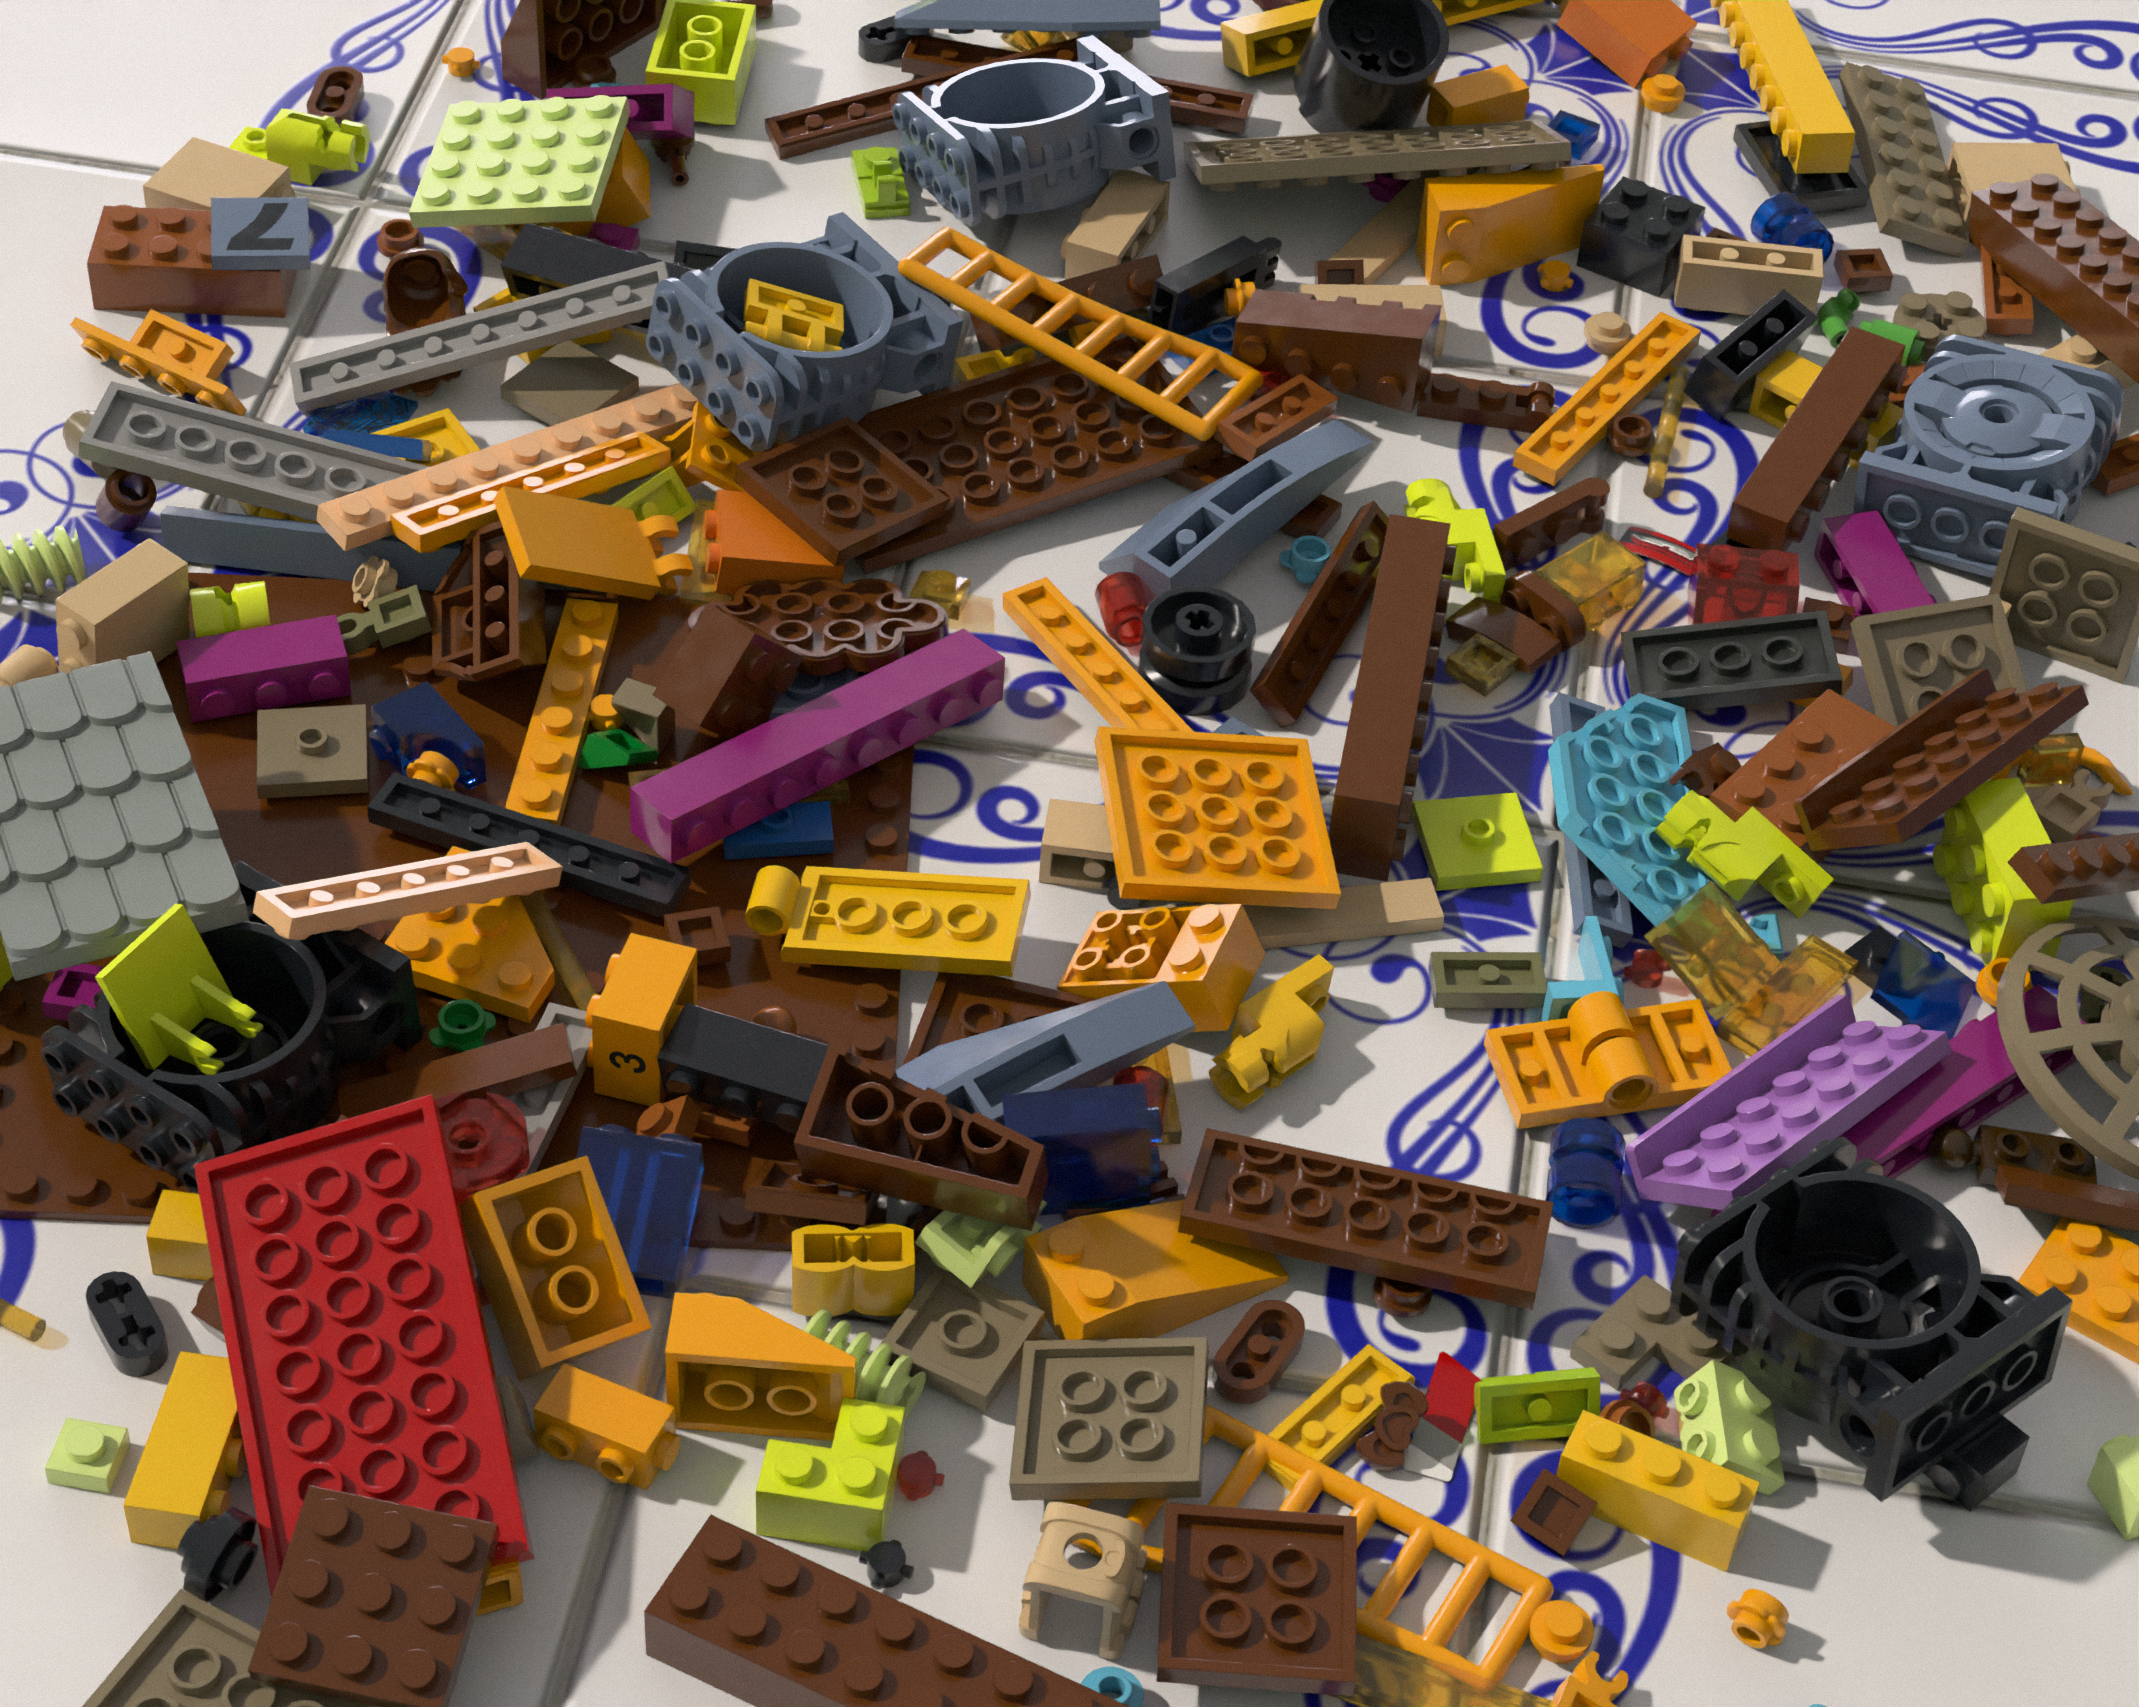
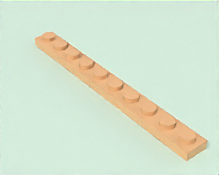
[316,383,698,551]

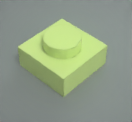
[45,1417,130,1494]

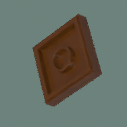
[745,1160,880,1225]

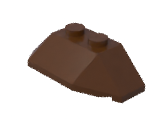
[432,521,546,682]

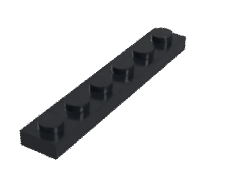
[367,772,691,919]

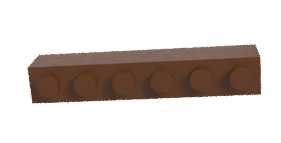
[1727,326,1908,559]

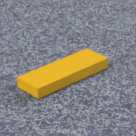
[1262,1343,1416,1492]

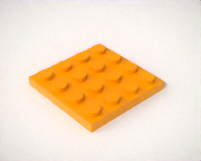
[1094,726,1341,910]

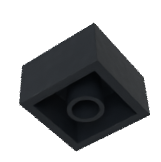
[1576,176,1706,298]

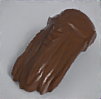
[382,247,469,398]

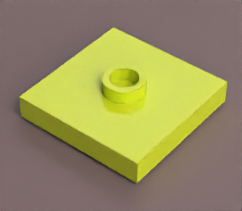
[1411,792,1543,891]

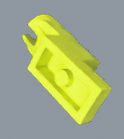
[228,109,370,186]
[1403,478,1506,604]
[1654,790,1834,919]

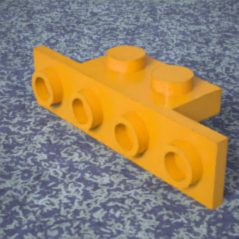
[70,309,247,416]

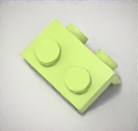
[915,1199,1047,1288]
[1674,1359,1785,1496]

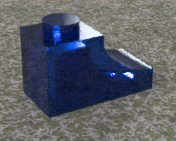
[369,681,487,790]

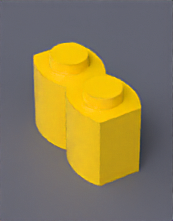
[792,1223,915,1317]

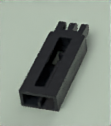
[1147,235,1282,336]

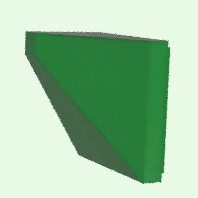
[577,729,659,769]

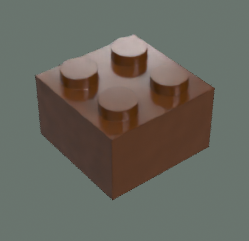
[653,603,804,739]

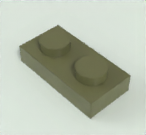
[1428,952,1547,1008]

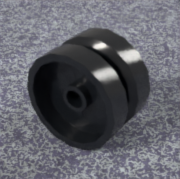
[1138,586,1256,716]

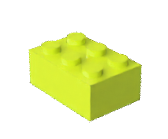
[645,0,756,125]
[1933,777,2075,971]

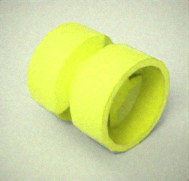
[190,581,270,638]

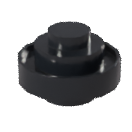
[177,1507,258,1603]

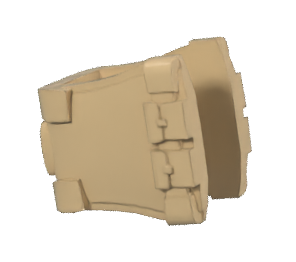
[1019,1501,1147,1659]

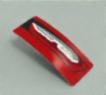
[1615,526,1714,582]

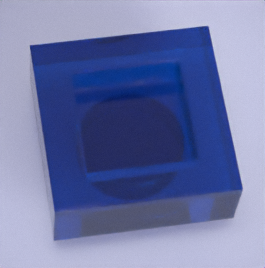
[1547,110,1600,160]

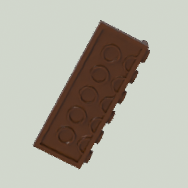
[1794,669,2089,851]
[1178,1128,1554,1310]

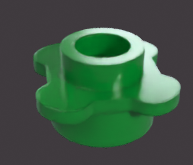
[429,999,496,1052]

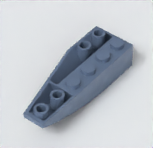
[895,0,1161,39]
[1099,419,1374,603]
[895,980,1196,1201]

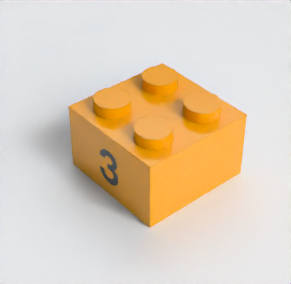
[585,933,697,1106]

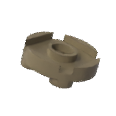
[1892,291,1987,362]

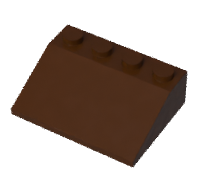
[501,0,662,100]

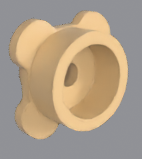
[352,555,398,608]

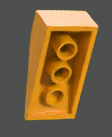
[1415,164,1605,285]
[1022,1199,1289,1340]

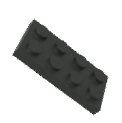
[1621,610,1842,711]

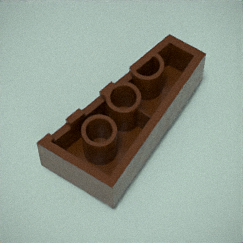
[1232,289,1442,414]
[793,1039,1049,1231]

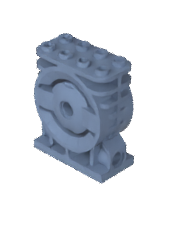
[892,35,1176,227]
[646,212,964,452]
[1853,335,2124,578]

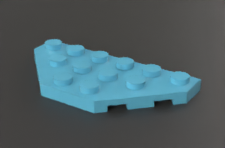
[1548,693,1724,951]

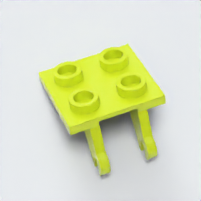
[95,903,264,1075]

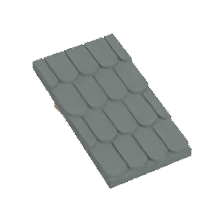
[0,651,249,981]

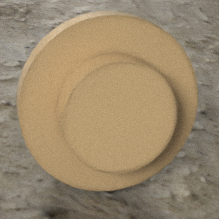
[1584,312,1631,354]

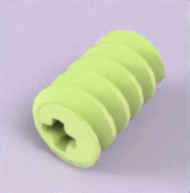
[0,525,86,603]
[803,1309,927,1421]

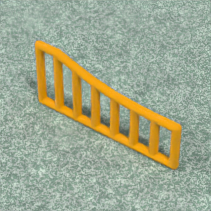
[898,227,1264,441]
[1061,1404,1554,1696]

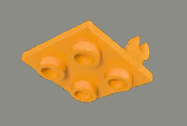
[652,400,783,492]

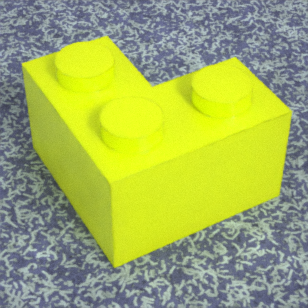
[756,1397,905,1552]

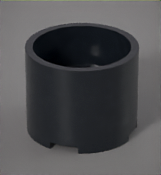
[1292,0,1449,134]

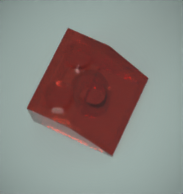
[1687,543,1800,625]

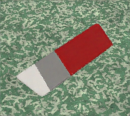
[1403,1352,1481,1482]

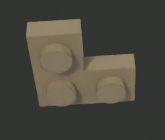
[1569,1274,1735,1391]

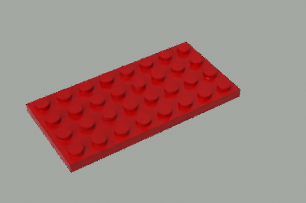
[194,1094,535,1598]

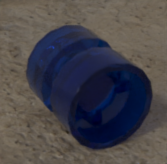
[1750,192,1834,264]
[1545,1117,1626,1229]

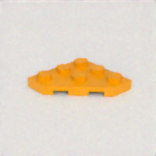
[385,846,555,1024]

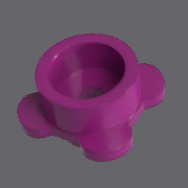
[1361,173,1412,202]

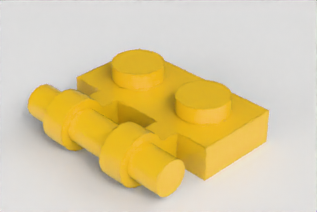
[742,278,844,352]

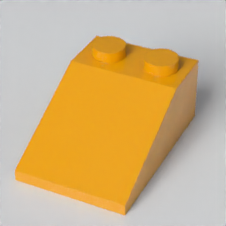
[665,1292,856,1441]

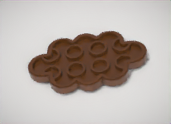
[688,577,949,676]

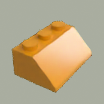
[460,1155,652,1381]

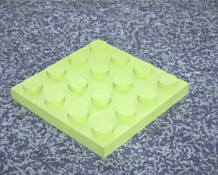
[408,95,631,228]

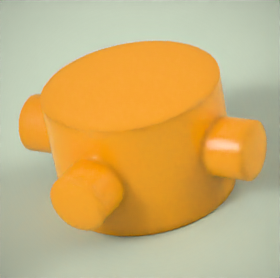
[442,47,481,77]
[1537,260,1574,292]
[588,694,623,731]

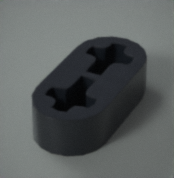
[858,15,934,63]
[85,1271,169,1377]

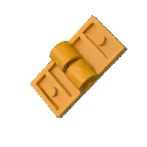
[1484,991,1732,1129]

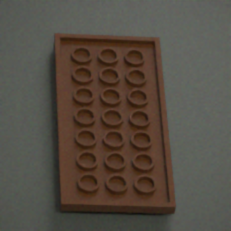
[796,333,1223,575]

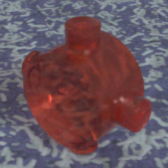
[1624,949,1672,988]
[1619,1381,1670,1421]
[897,1450,945,1501]

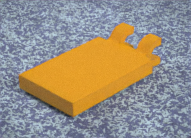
[493,486,694,600]

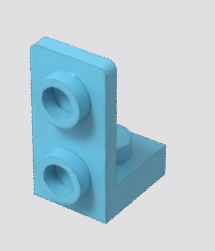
[1541,916,1624,1022]

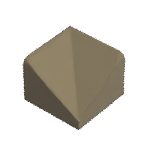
[611,678,675,754]

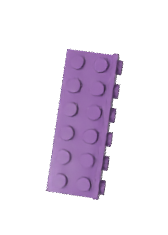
[1626,995,1952,1210]

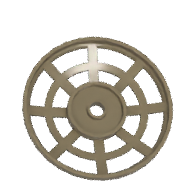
[1996,916,2139,1180]

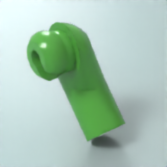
[1817,289,1860,349]

